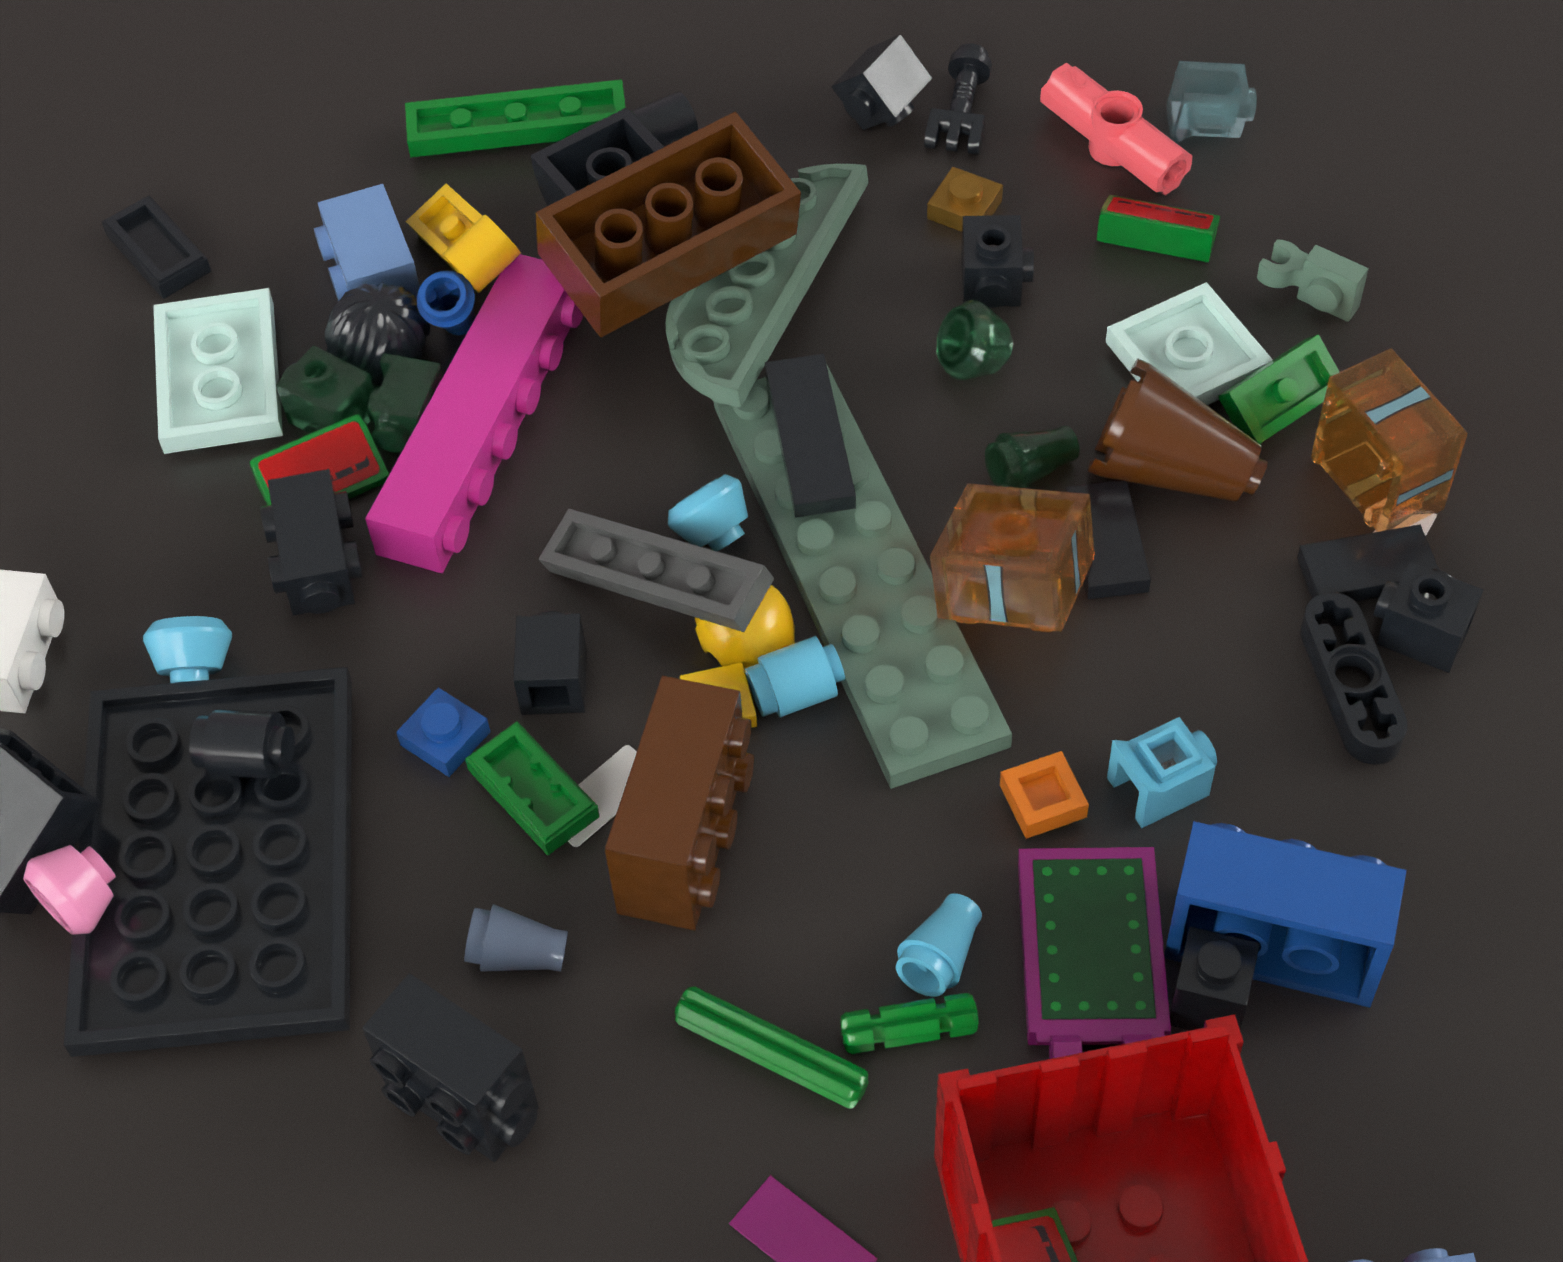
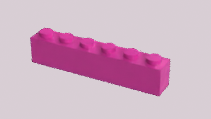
[365,254,583,574]

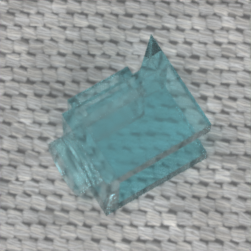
[1166,61,1257,143]

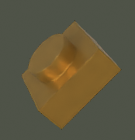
[927,167,1003,232]

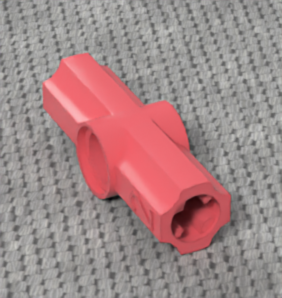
[1040,62,1193,196]

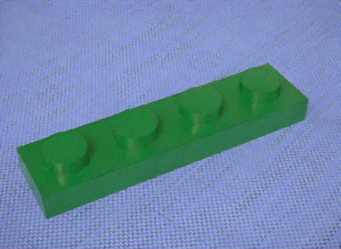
[405,79,626,158]

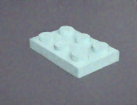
[154,288,283,454]

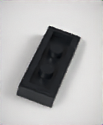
[765,354,856,518]

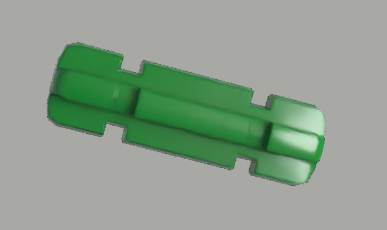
[840,993,979,1054]

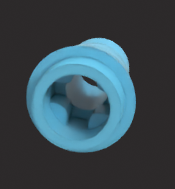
[896,894,982,997]

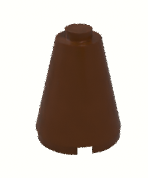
[1087,358,1268,502]

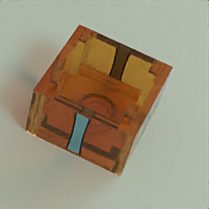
[1311,348,1468,532]
[930,484,1095,632]

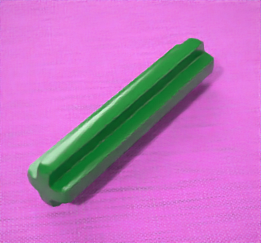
[674,987,868,1108]

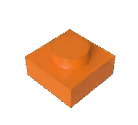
[999,751,1089,839]

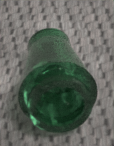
[985,425,1080,492]

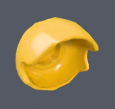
[695,585,795,675]

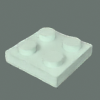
[1106,282,1273,405]

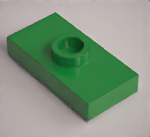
[465,721,600,856]

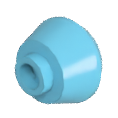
[668,474,748,551]
[143,616,232,683]

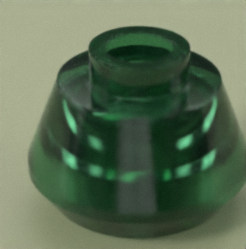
[936,300,1013,381]

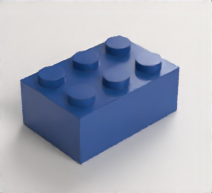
[1164,821,1407,1008]

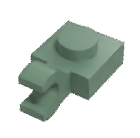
[1257,239,1369,322]

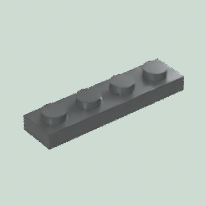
[539,509,774,632]

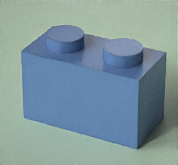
[313,184,420,301]

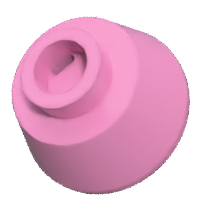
[23,845,116,935]

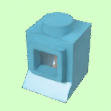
[1107,717,1217,828]

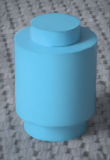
[745,636,845,717]

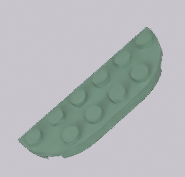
[665,164,869,408]

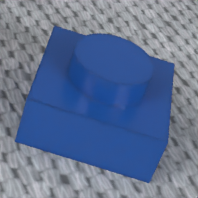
[396,687,491,777]

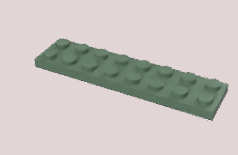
[714,364,1012,789]

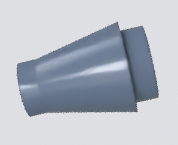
[464,904,568,972]

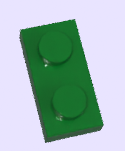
[1217,334,1347,444]

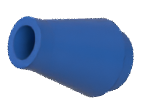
[417,271,476,335]

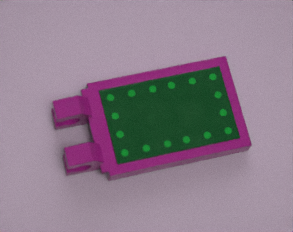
[1017,847,1171,1059]

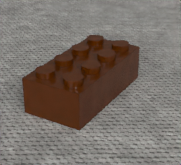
[536,111,801,338]

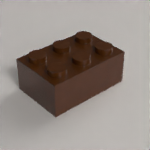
[605,675,754,931]

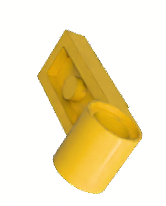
[405,183,521,293]

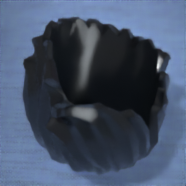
[323,281,430,392]

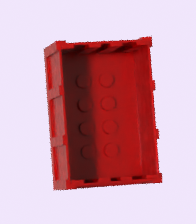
[934,1014,1308,1262]

